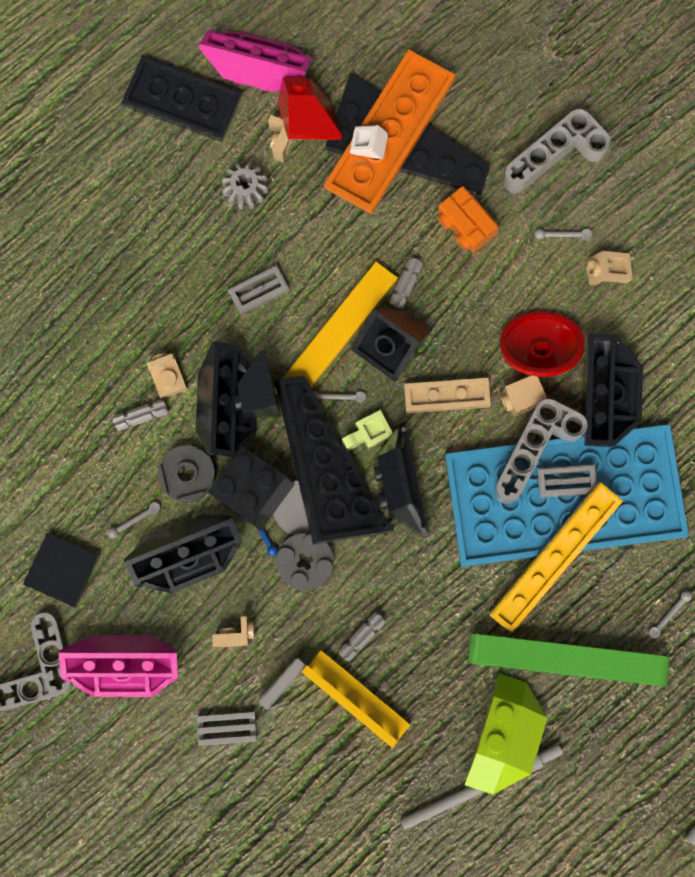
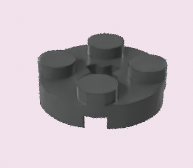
[158,445,215,503]
[276,532,333,590]

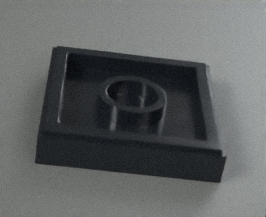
[23,533,100,608]

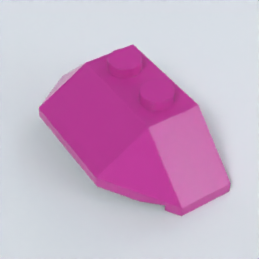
[199,30,312,92]
[59,635,178,697]

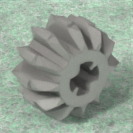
[222,162,268,210]

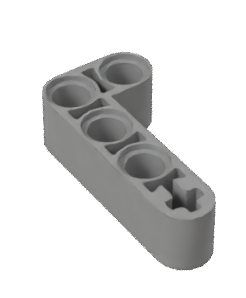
[503,109,611,193]
[495,399,587,504]

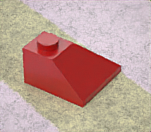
[277,76,342,140]

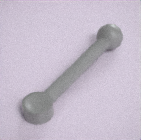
[534,229,592,241]
[313,391,366,403]
[107,502,161,539]
[648,590,692,638]

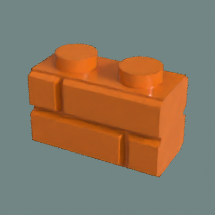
[437,186,499,254]

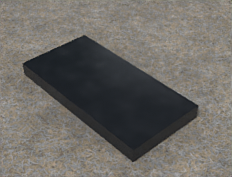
[121,55,243,143]

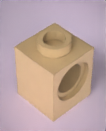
[501,376,547,417]

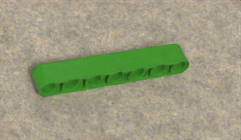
[468,634,670,686]

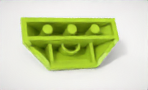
[464,673,547,795]

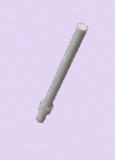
[400,744,563,830]

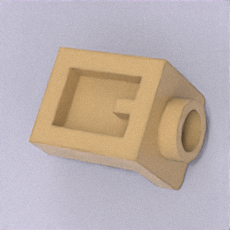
[268,115,294,163]
[586,251,633,285]
[147,353,187,400]
[212,615,255,648]

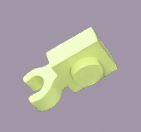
[341,410,393,451]

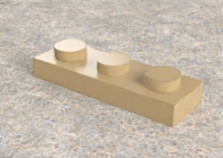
[404,378,491,413]

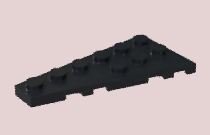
[325,73,490,196]
[275,376,394,545]

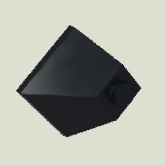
[350,307,433,382]
[233,351,279,418]

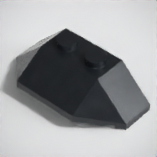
[582,333,643,447]
[196,341,256,457]
[373,422,428,538]
[123,515,242,593]

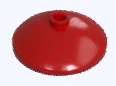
[500,311,585,377]

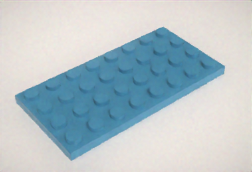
[445,424,689,567]

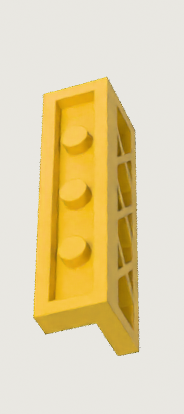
[302,651,410,748]

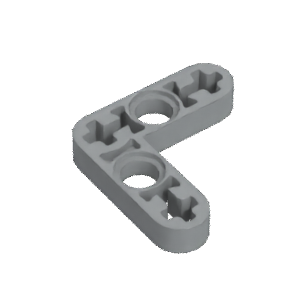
[0,613,73,711]

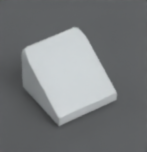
[350,125,388,159]

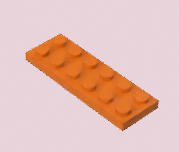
[324,49,456,215]

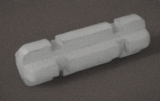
[389,258,423,311]
[113,400,168,431]
[339,612,386,662]

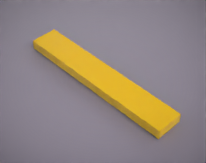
[273,262,398,395]
[489,482,623,633]

